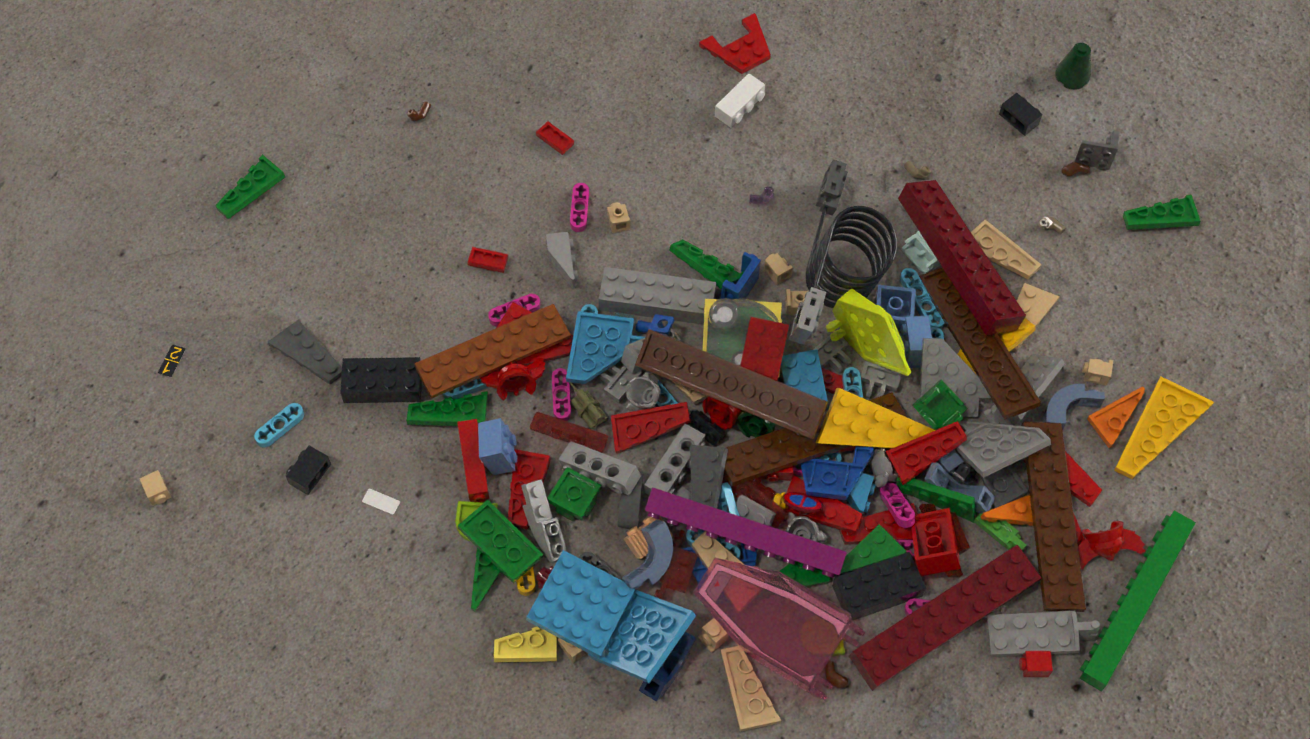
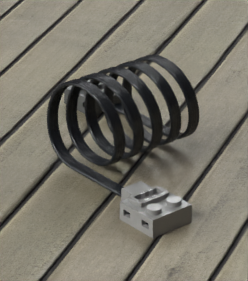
[789,159,897,345]

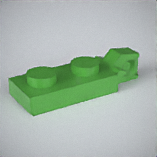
[974,508,1027,551]

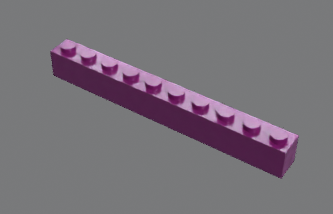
[645,487,847,578]

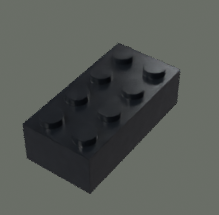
[340,357,422,403]
[832,552,926,622]

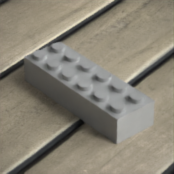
[599,267,716,325]

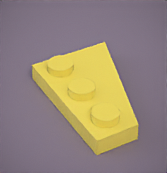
[494,627,557,662]

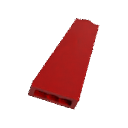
[457,419,490,502]

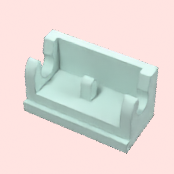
[901,231,941,274]

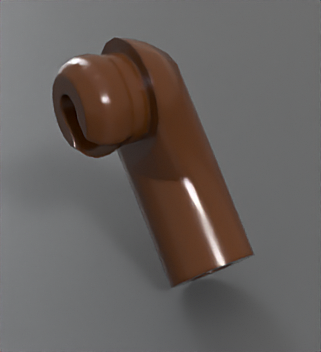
[407,101,431,122]
[1062,162,1090,177]
[824,661,848,689]

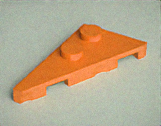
[1087,386,1145,448]
[980,495,1033,526]

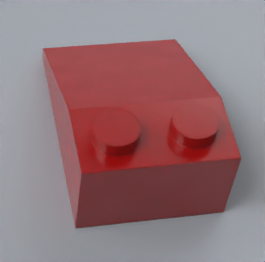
[911,508,961,576]

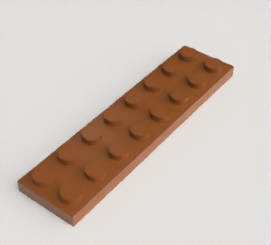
[415,304,571,399]

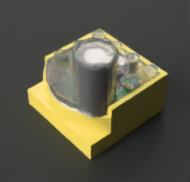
[702,298,782,379]

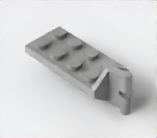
[984,355,1065,426]
[987,611,1100,657]

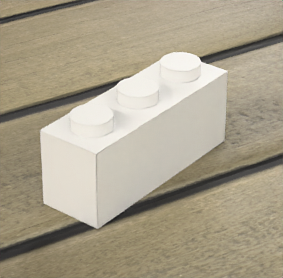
[715,74,765,128]

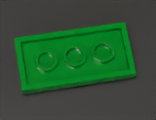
[458,500,543,583]

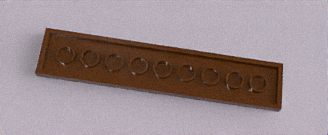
[919,268,1041,420]
[635,329,828,439]
[724,392,907,486]
[1021,422,1086,612]

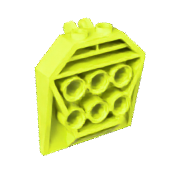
[826,289,911,376]

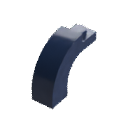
[639,631,696,702]

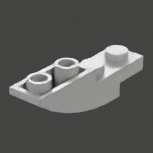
[521,479,567,562]

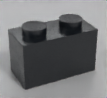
[999,93,1043,136]
[286,445,331,495]

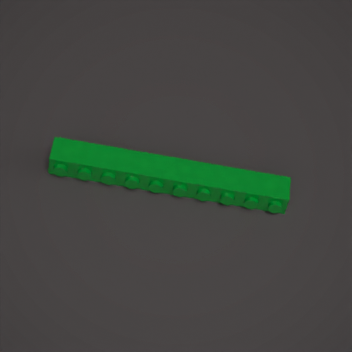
[1079,510,1196,692]

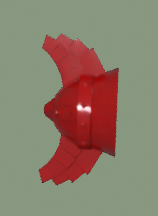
[480,358,546,401]
[1078,521,1145,570]

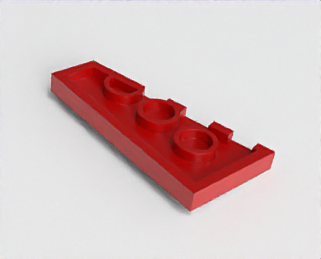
[611,402,691,454]
[886,421,967,485]
[508,449,551,529]
[1024,451,1102,507]
[782,475,863,534]
[839,503,918,545]

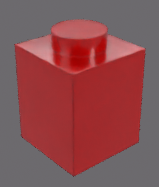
[1019,651,1053,677]

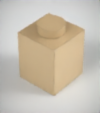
[139,470,171,506]

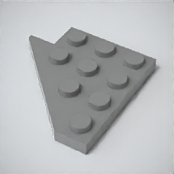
[919,338,991,417]
[955,421,1051,478]

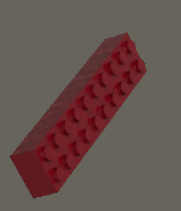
[898,180,1026,335]
[849,544,1041,691]

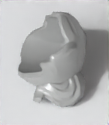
[626,371,660,411]
[867,447,898,488]
[786,512,828,543]

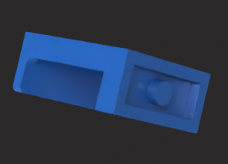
[721,252,761,300]

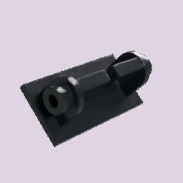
[688,410,726,447]
[950,464,978,484]

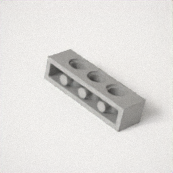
[644,424,706,496]
[559,441,641,495]

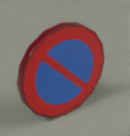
[783,492,822,515]

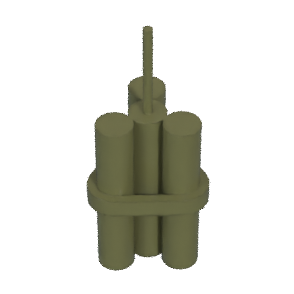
[569,382,609,430]

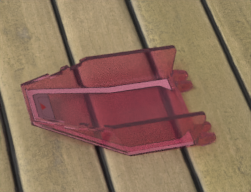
[693,558,865,700]

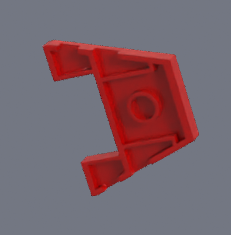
[699,13,771,74]

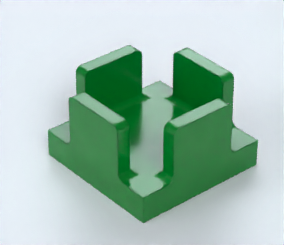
[912,380,968,430]
[547,467,602,521]

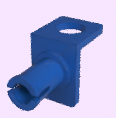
[636,314,675,334]

